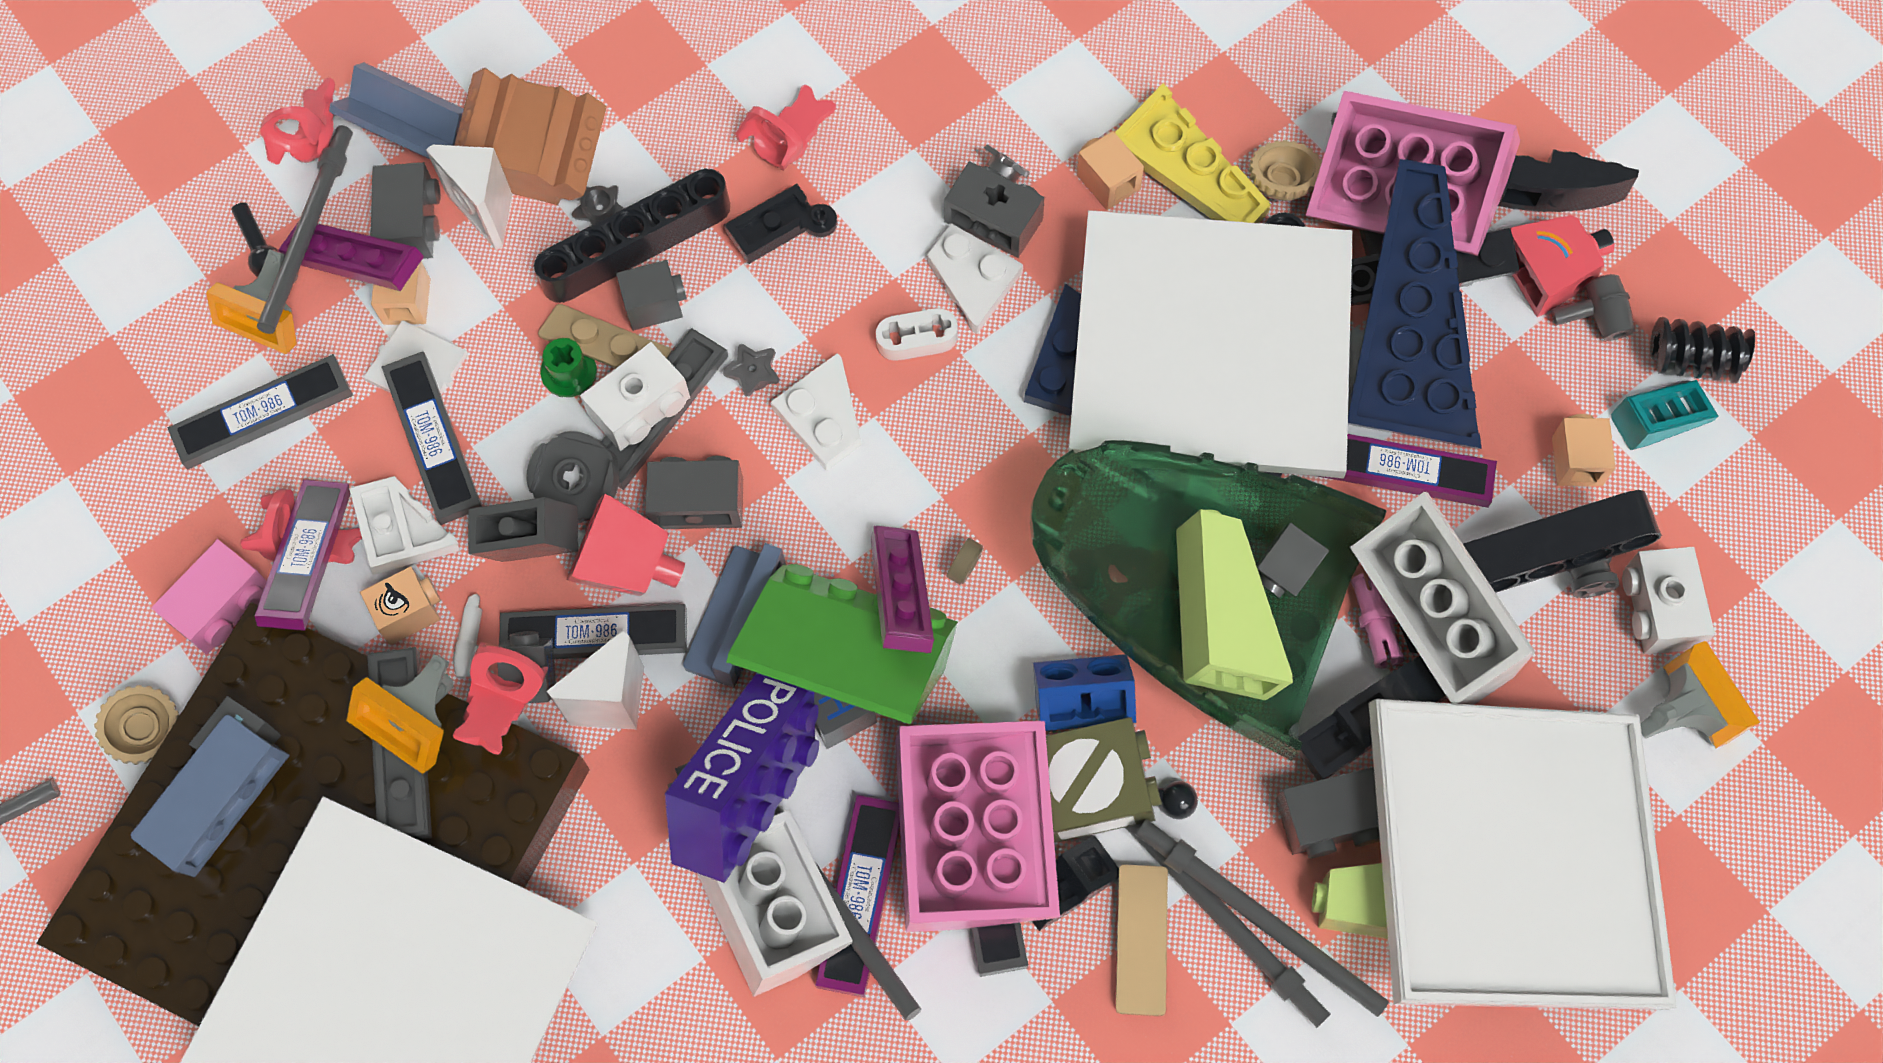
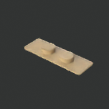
[538,304,672,368]
[1116,865,1168,1016]

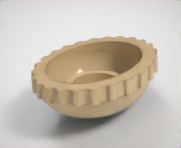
[1248,140,1322,201]
[94,685,179,765]

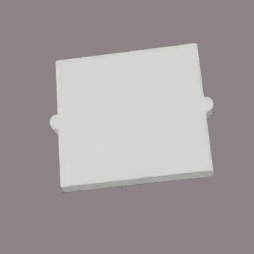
[363,320,468,395]

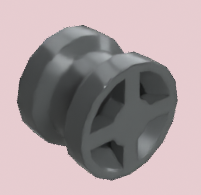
[1568,557,1619,598]

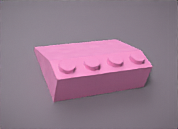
[1306,91,1520,256]
[895,721,1060,932]

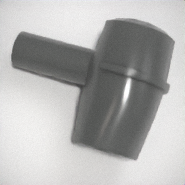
[1551,274,1635,341]

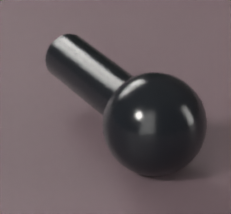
[231,202,278,277]
[1158,781,1198,819]

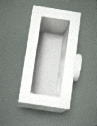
[580,342,690,451]
[1622,547,1715,655]

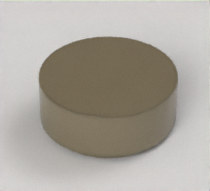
[946,538,984,585]

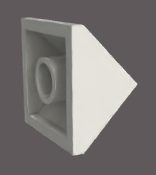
[426,145,512,251]
[547,630,644,730]

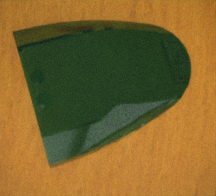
[1030,440,1387,760]

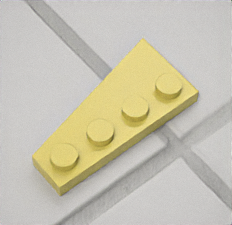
[1115,83,1271,223]

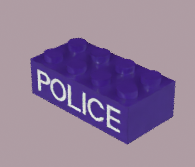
[665,673,819,883]

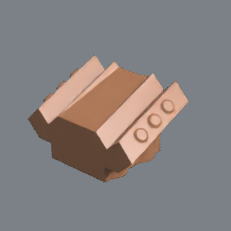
[454,67,607,205]

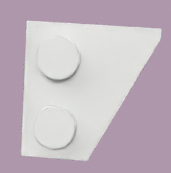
[927,223,1023,334]
[771,353,861,471]
[349,476,460,575]

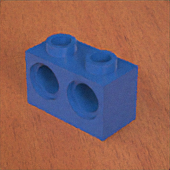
[1033,654,1136,731]

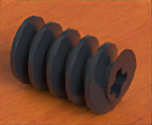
[1650,317,1756,384]

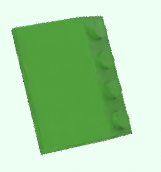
[726,564,958,724]

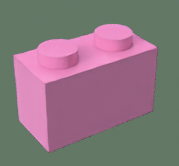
[151,539,267,655]

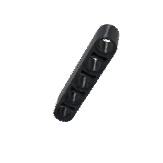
[534,169,731,303]
[1463,490,1662,593]

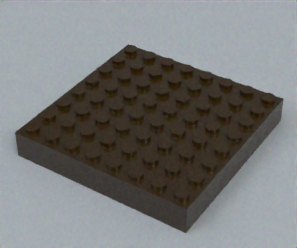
[36,602,590,1027]

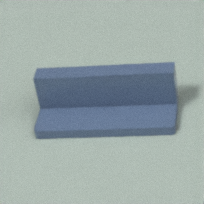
[329,63,464,159]
[683,543,786,688]
[131,715,290,877]

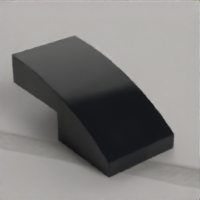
[1032,835,1119,931]

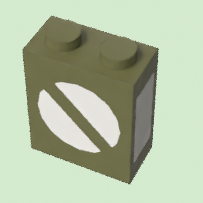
[1046,717,1162,843]

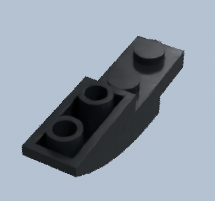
[1498,149,1639,212]
[1351,228,1520,306]
[1291,656,1448,781]

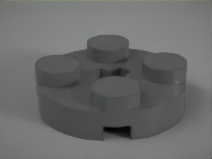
[526,431,619,523]

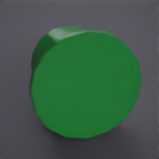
[540,338,597,398]

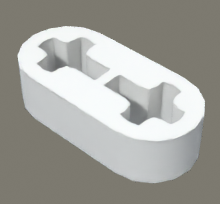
[876,308,958,361]

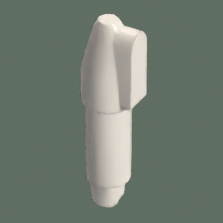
[453,594,483,679]

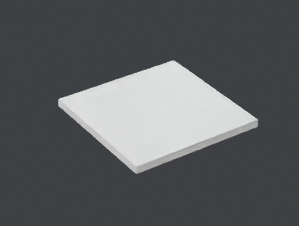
[1068,210,1353,478]
[1369,699,1677,1010]
[180,797,598,1063]

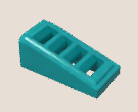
[1611,380,1719,450]

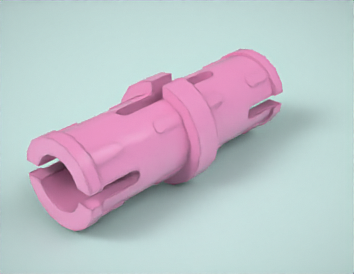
[1351,573,1405,669]

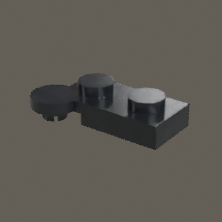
[724,184,838,264]

